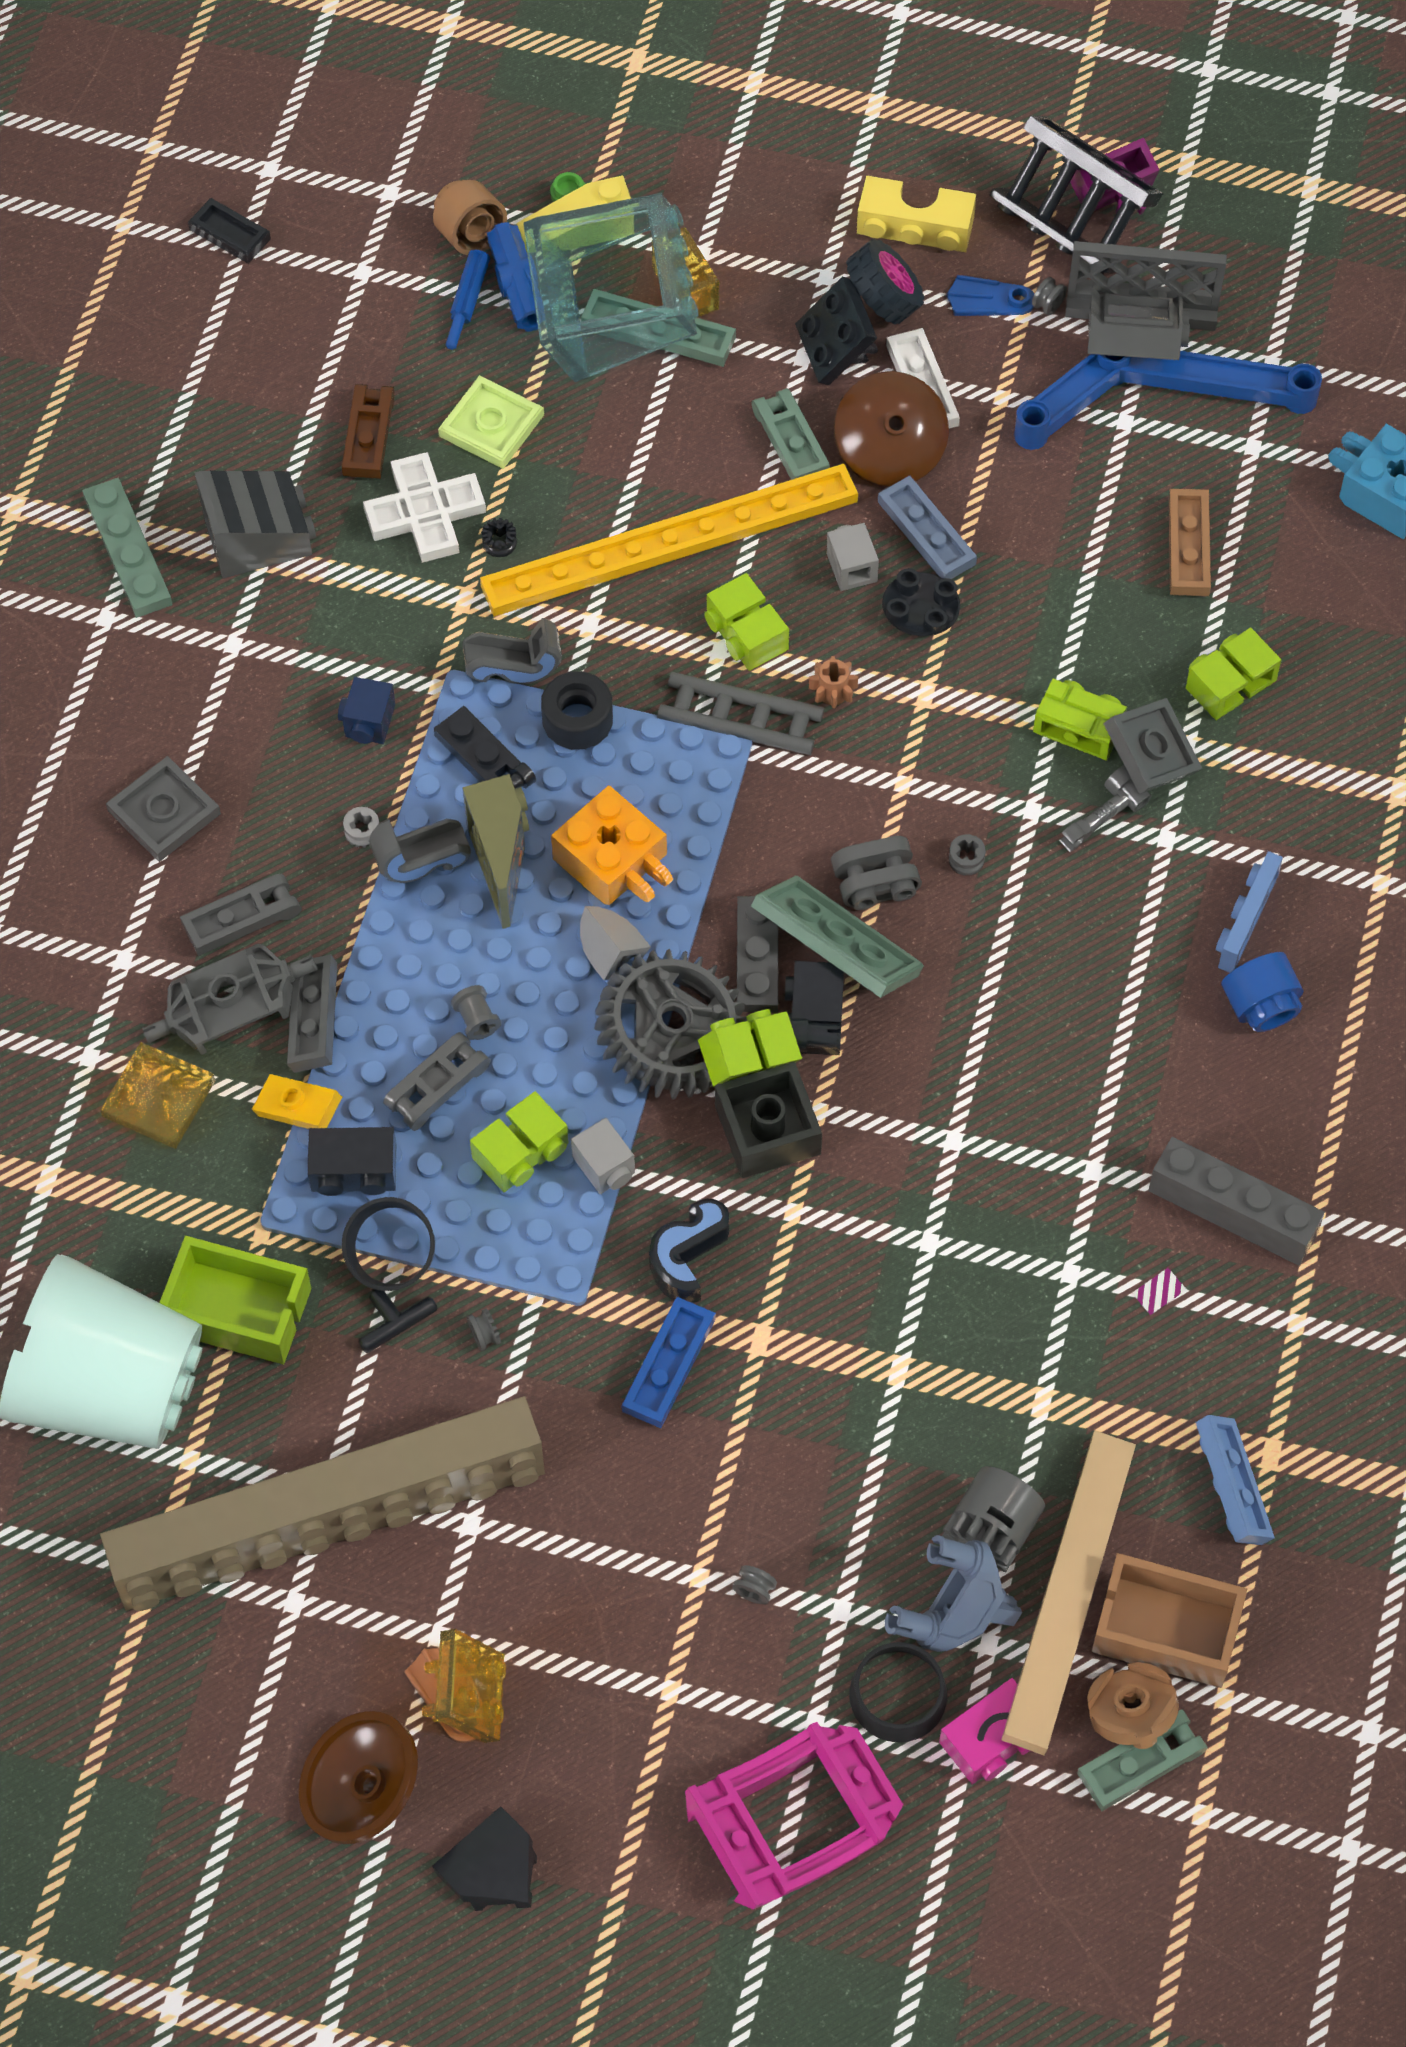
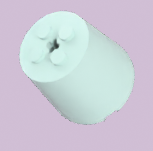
[0,1254,203,1449]

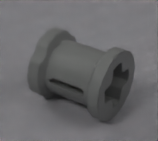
[451,985,501,1040]

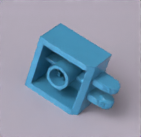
[1328,423,1406,540]

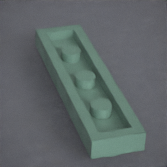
[581,289,736,367]
[82,477,173,618]

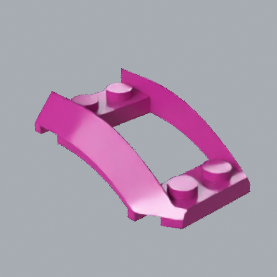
[685,1722,903,1909]

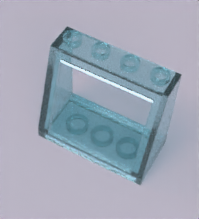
[523,193,699,382]

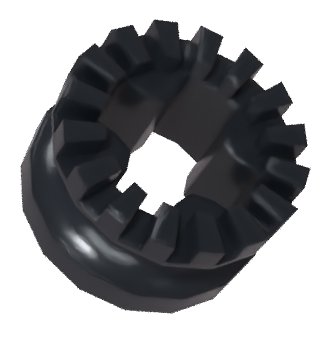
[481,518,517,557]

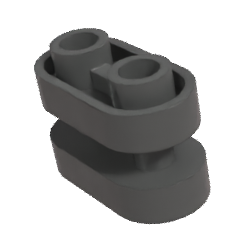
[831,836,922,910]

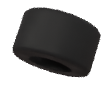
[541,671,613,750]

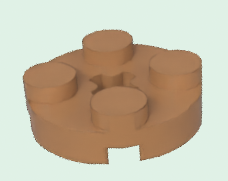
[1087,1662,1179,1749]

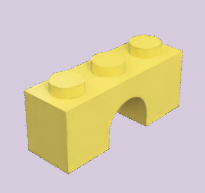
[857,176,976,252]

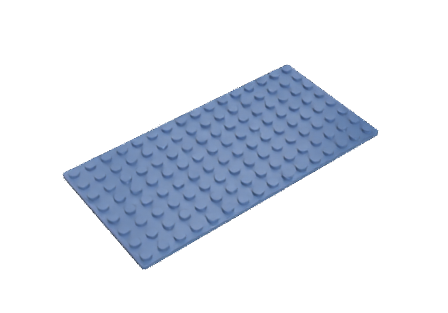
[260,670,752,1306]

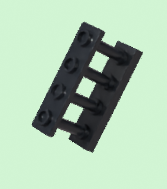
[989,116,1163,275]

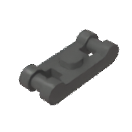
[383,1032,491,1131]

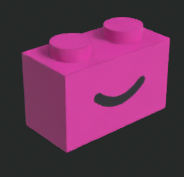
[939,1678,1030,1785]

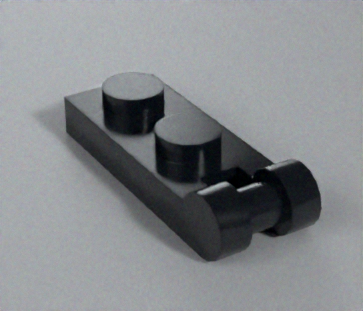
[434,706,536,789]

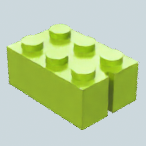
[160,1236,312,1365]

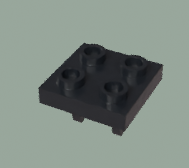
[795,276,878,385]

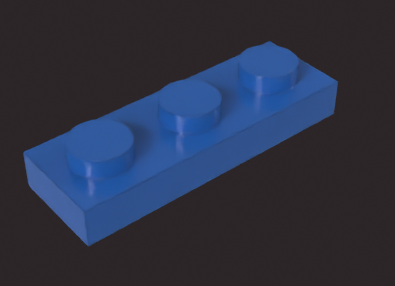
[622,1297,716,1428]

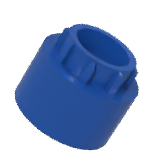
[1221,952,1304,1032]

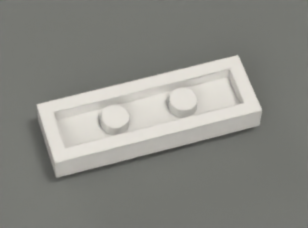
[886,328,960,428]

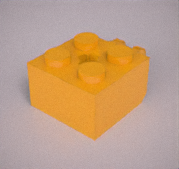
[551,785,673,905]

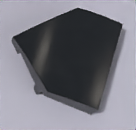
[432,1806,537,1911]

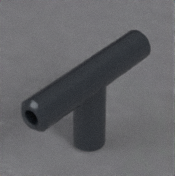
[358,1289,438,1353]

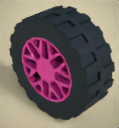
[846,238,925,325]

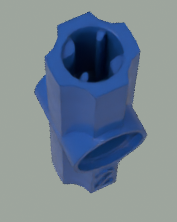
[487,222,548,332]

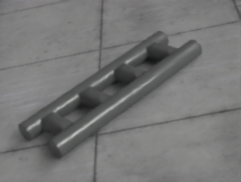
[657,672,825,756]

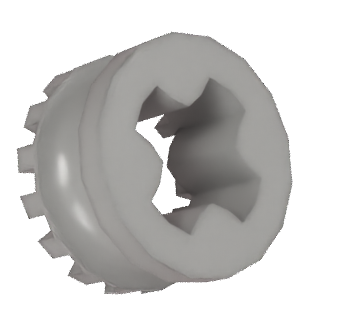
[343,807,379,848]

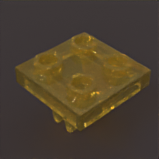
[100,1042,215,1149]
[422,1629,506,1743]

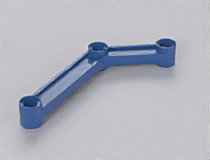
[1014,351,1322,450]

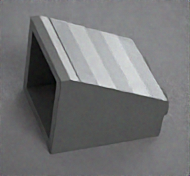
[195,470,316,579]

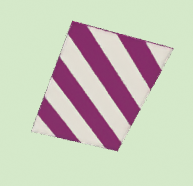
[1132,1268,1187,1315]

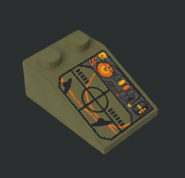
[462,774,529,929]

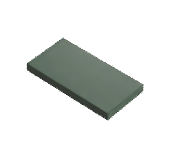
[751,876,924,998]

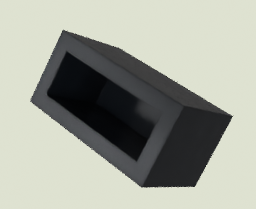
[308,1127,397,1196]

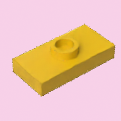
[252,1074,342,1129]

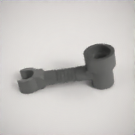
[1059,765,1152,852]

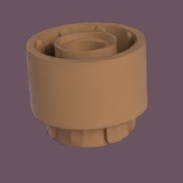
[433,180,507,255]

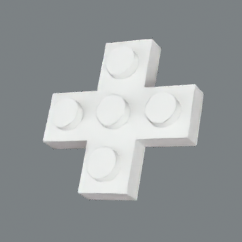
[363,452,486,563]

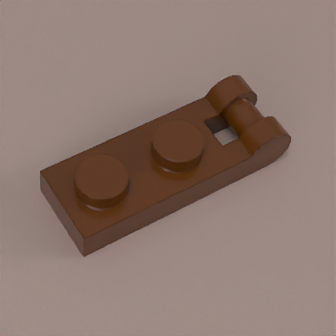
[342,384,395,479]

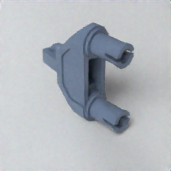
[885,1535,1022,1652]

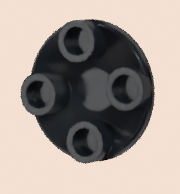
[882,568,960,636]

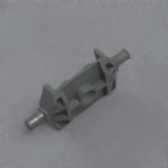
[142,943,318,1055]

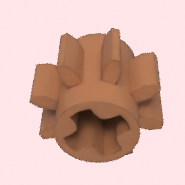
[809,656,858,708]

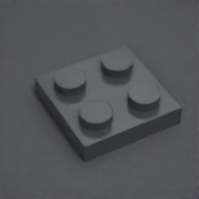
[1103,698,1202,794]
[106,756,221,862]

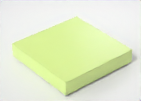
[438,375,544,469]

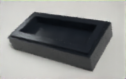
[188,198,271,264]

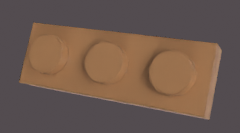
[1169,489,1211,596]

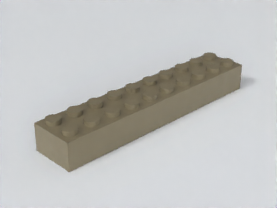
[100,1396,545,1611]

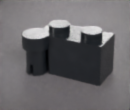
[785,961,844,1055]

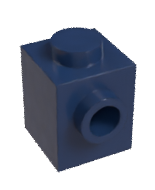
[338,677,396,744]

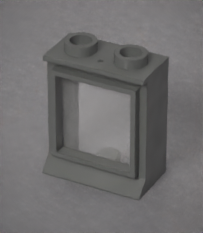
[1087,286,1190,360]

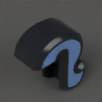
[649,1198,729,1303]

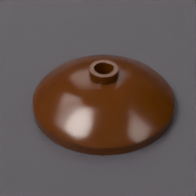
[834,371,949,487]
[299,1711,418,1844]

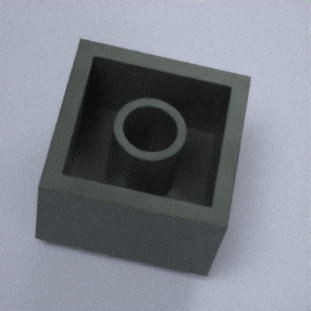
[715,1061,822,1179]

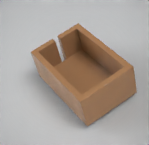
[1092,1553,1248,1688]

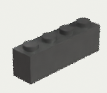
[1148,1137,1325,1266]

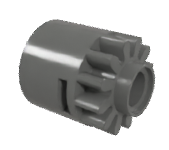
[942,1466,1045,1573]

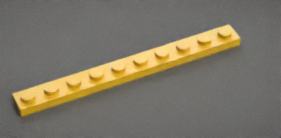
[480,464,858,617]

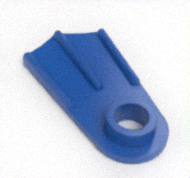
[946,275,1034,316]

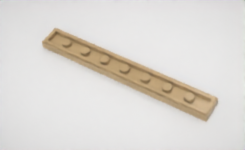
[1001,1430,1136,1755]

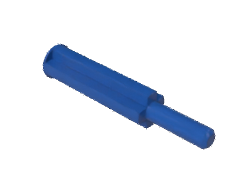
[445,249,490,350]

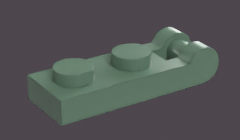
[751,388,830,480]
[1077,1710,1208,1812]

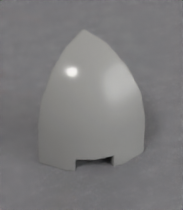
[580,906,651,981]

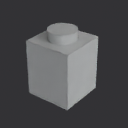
[826,523,879,591]
[571,1118,635,1194]

